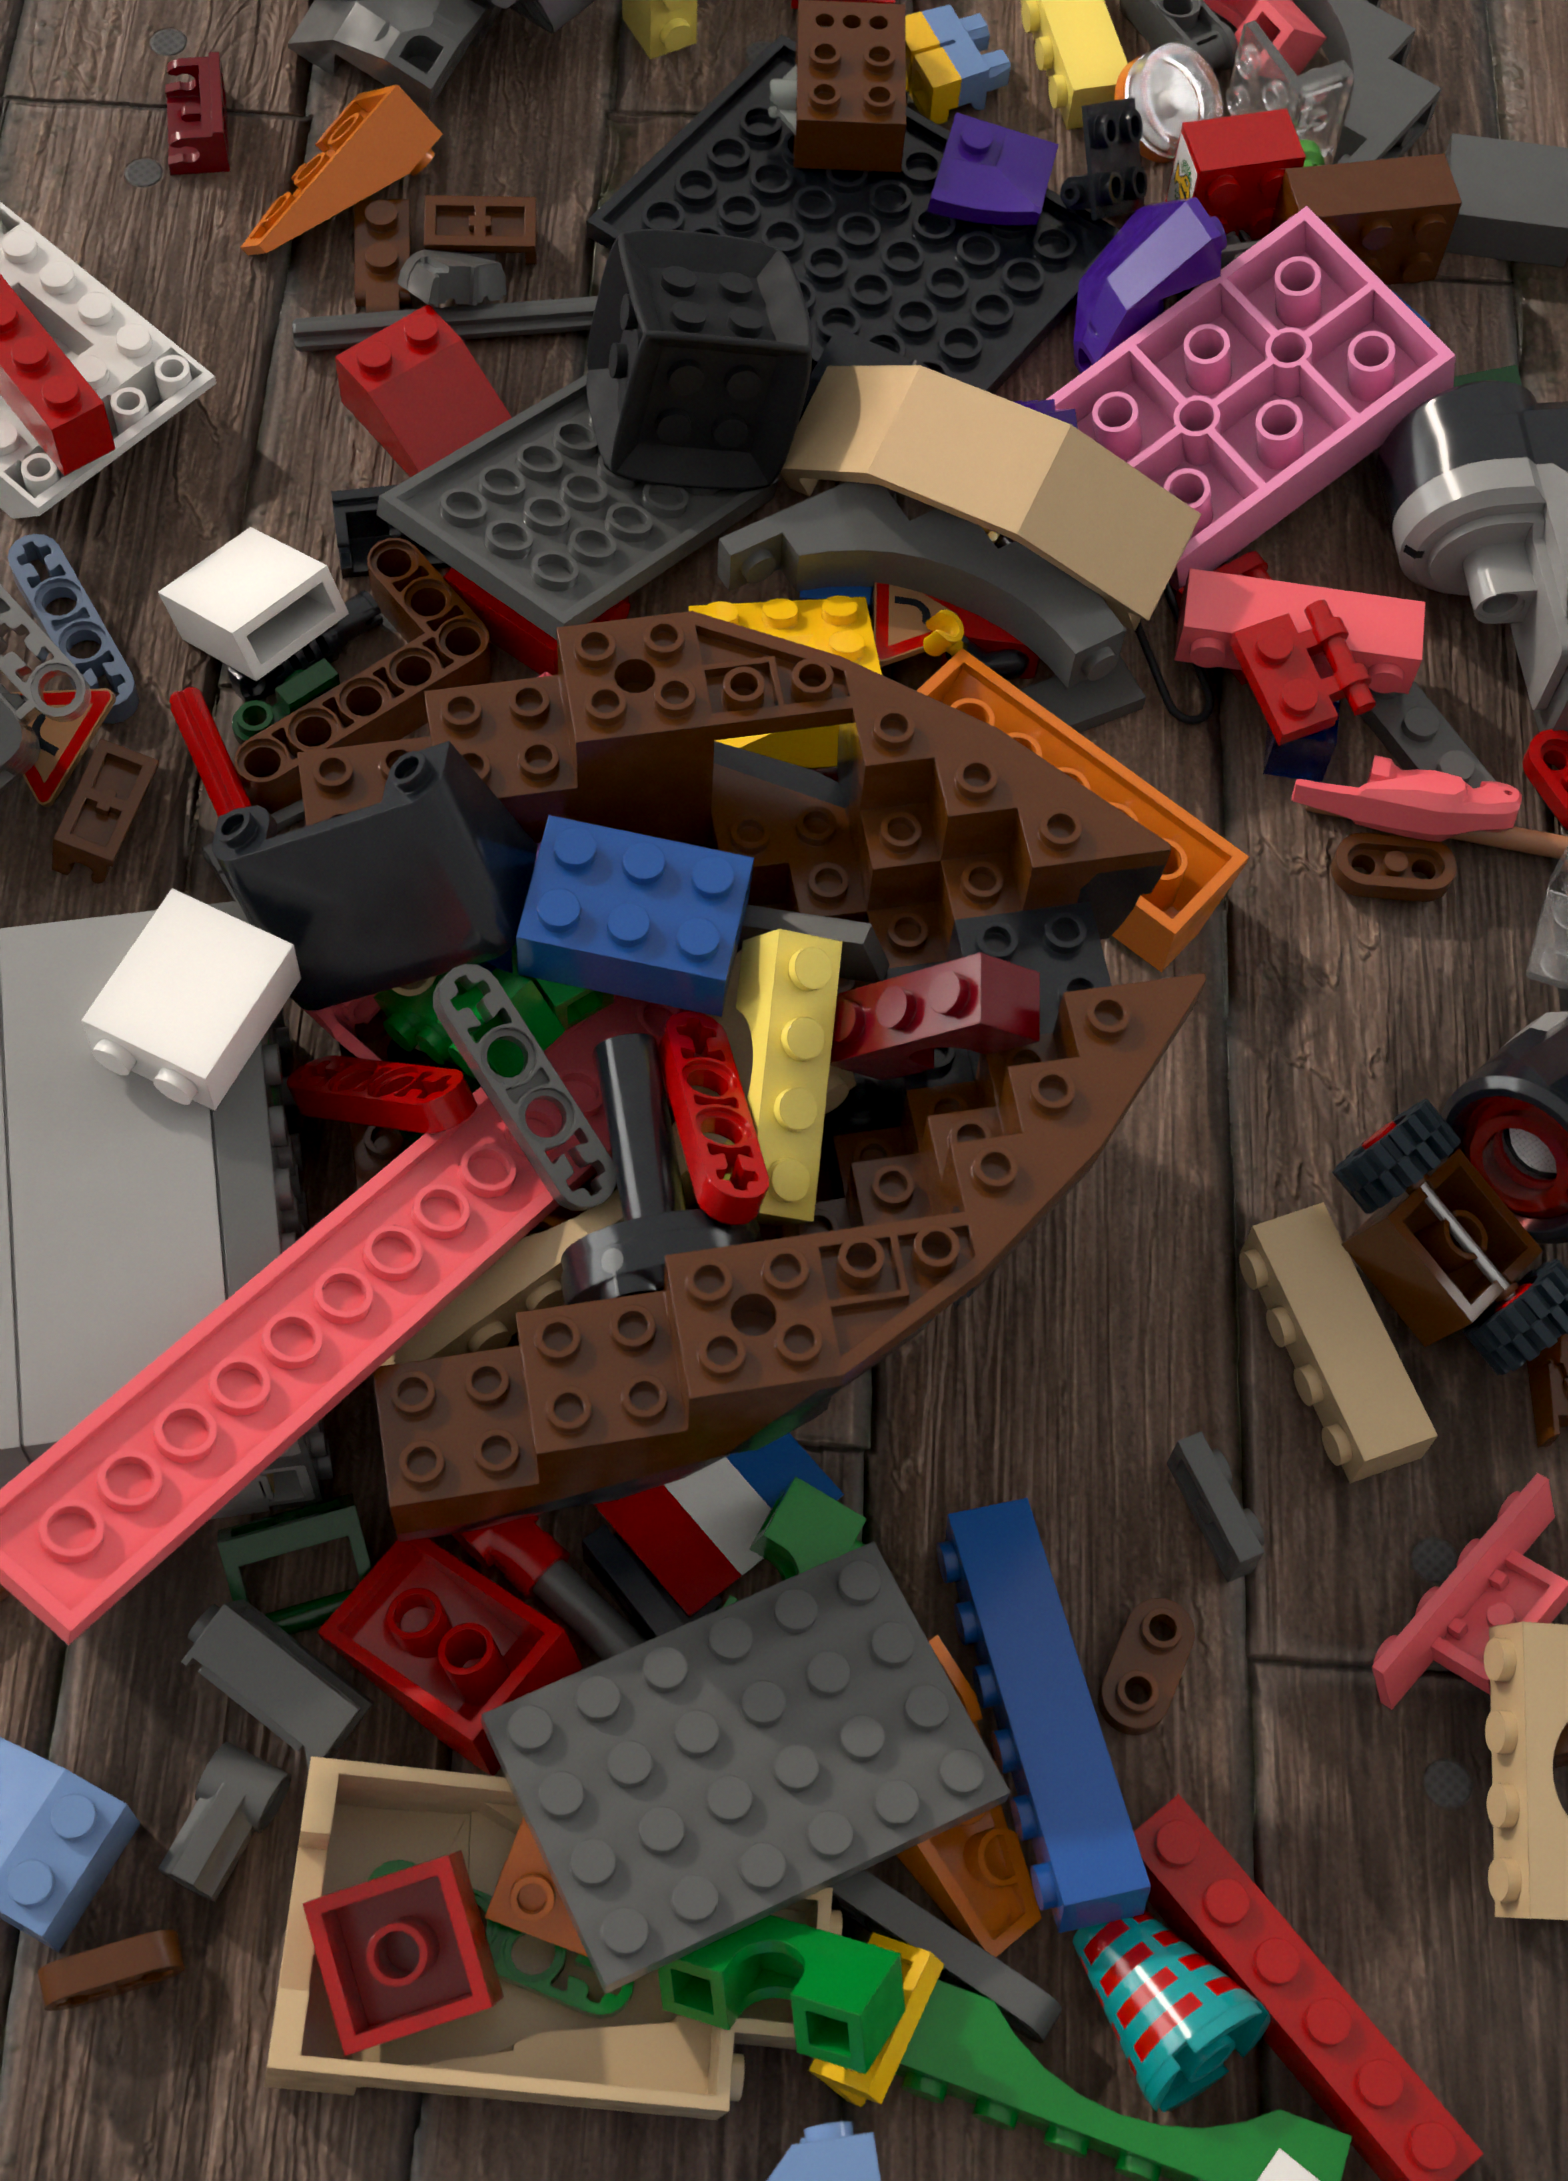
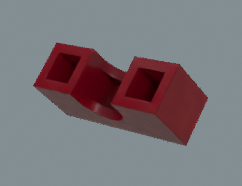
[830,952,1040,1081]

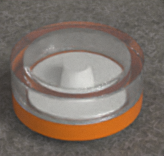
[1114,43,1223,163]

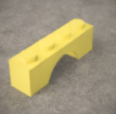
[723,929,842,1226]

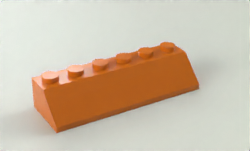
[917,648,1249,972]

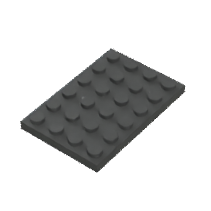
[376,374,779,640]
[481,1541,1010,1994]

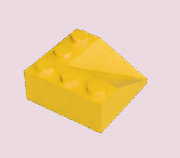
[688,595,882,768]

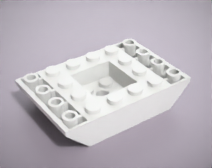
[0,202,216,519]

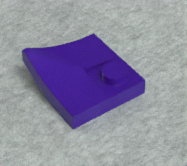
[927,112,1059,225]

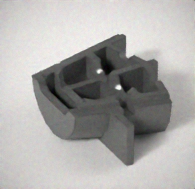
[398,249,507,308]

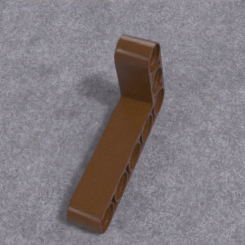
[234,538,492,814]

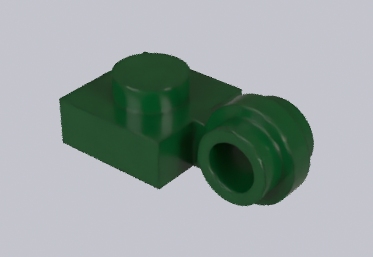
[232,658,340,744]

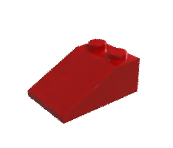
[335,304,512,478]
[317,1538,583,1776]

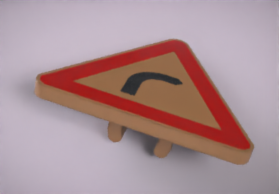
[872,582,958,667]
[10,688,116,807]

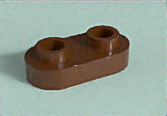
[1331,832,1457,902]
[1098,1598,1195,1735]

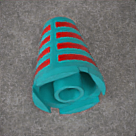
[1072,1910,1271,2113]

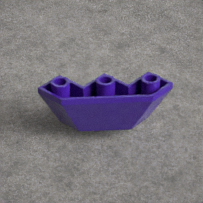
[1074,197,1227,374]

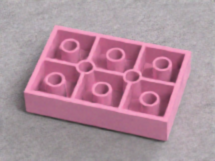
[1046,206,1456,591]

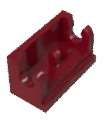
[165,52,230,175]

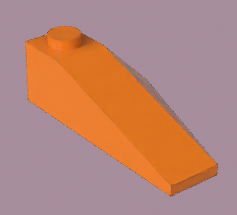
[240,84,443,256]

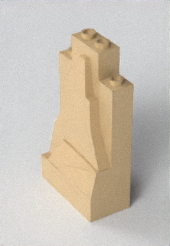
[264,1756,842,2120]

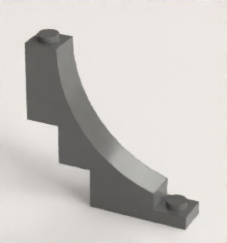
[1292,0,1442,164]
[717,482,1126,688]

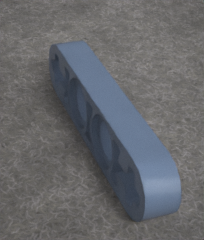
[8,534,139,724]

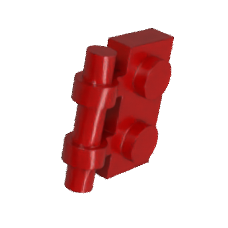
[1230,600,1376,745]

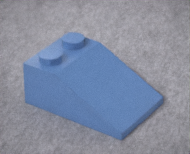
[0,1737,141,1953]

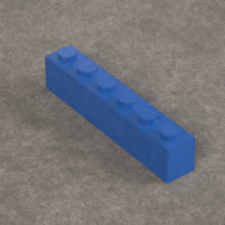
[936,1498,1151,1933]

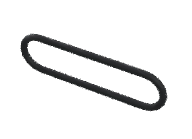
[1135,581,1215,724]

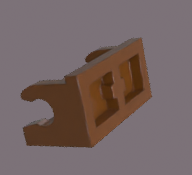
[424,195,538,265]
[52,738,159,884]

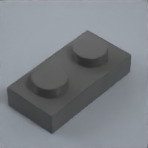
[1166,1431,1265,1583]

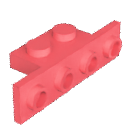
[1372,1473,1568,1710]

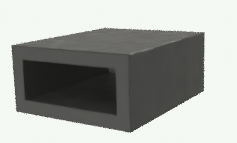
[1445,133,1568,267]

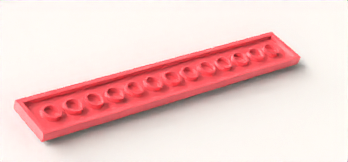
[0,995,706,1645]

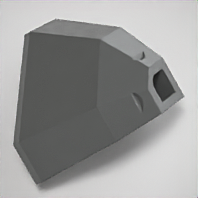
[288,0,502,112]

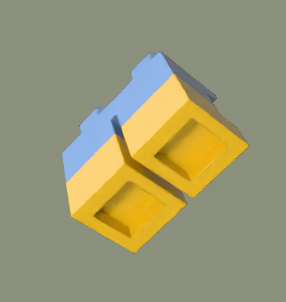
[905,4,1011,125]

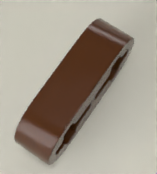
[38,1930,185,2011]

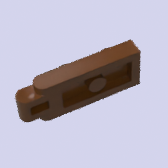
[355,199,412,313]

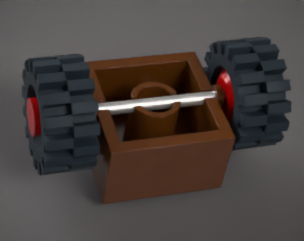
[1332,1099,1568,1375]

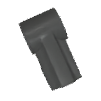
[158,1742,291,1902]

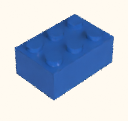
[516,815,754,1017]

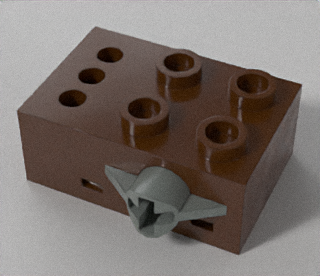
[768,0,906,172]

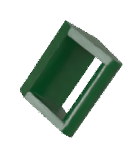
[217,1493,372,1635]

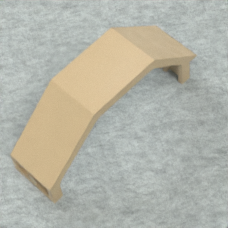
[780,365,1202,631]

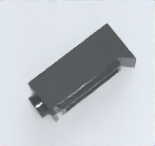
[181,1599,375,1771]

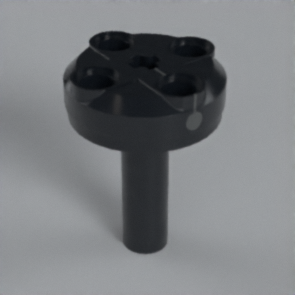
[561,1033,765,1305]

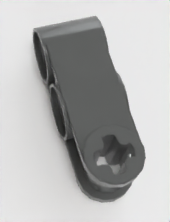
[1119,0,1239,82]

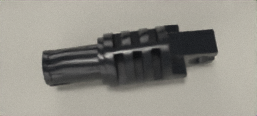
[227,590,383,703]

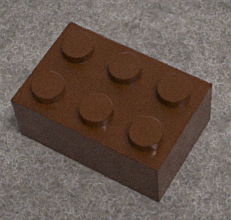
[1268,153,1462,285]

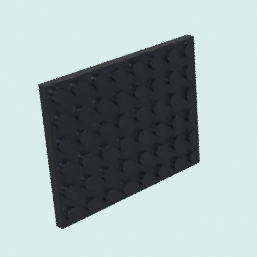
[586,34,1120,394]

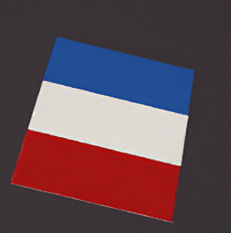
[594,1433,844,1617]

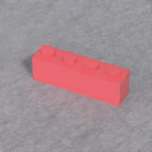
[1174,568,1425,694]

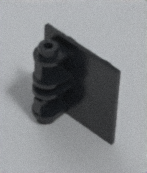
[1060,97,1148,220]

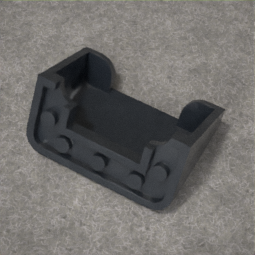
[212,741,538,1011]

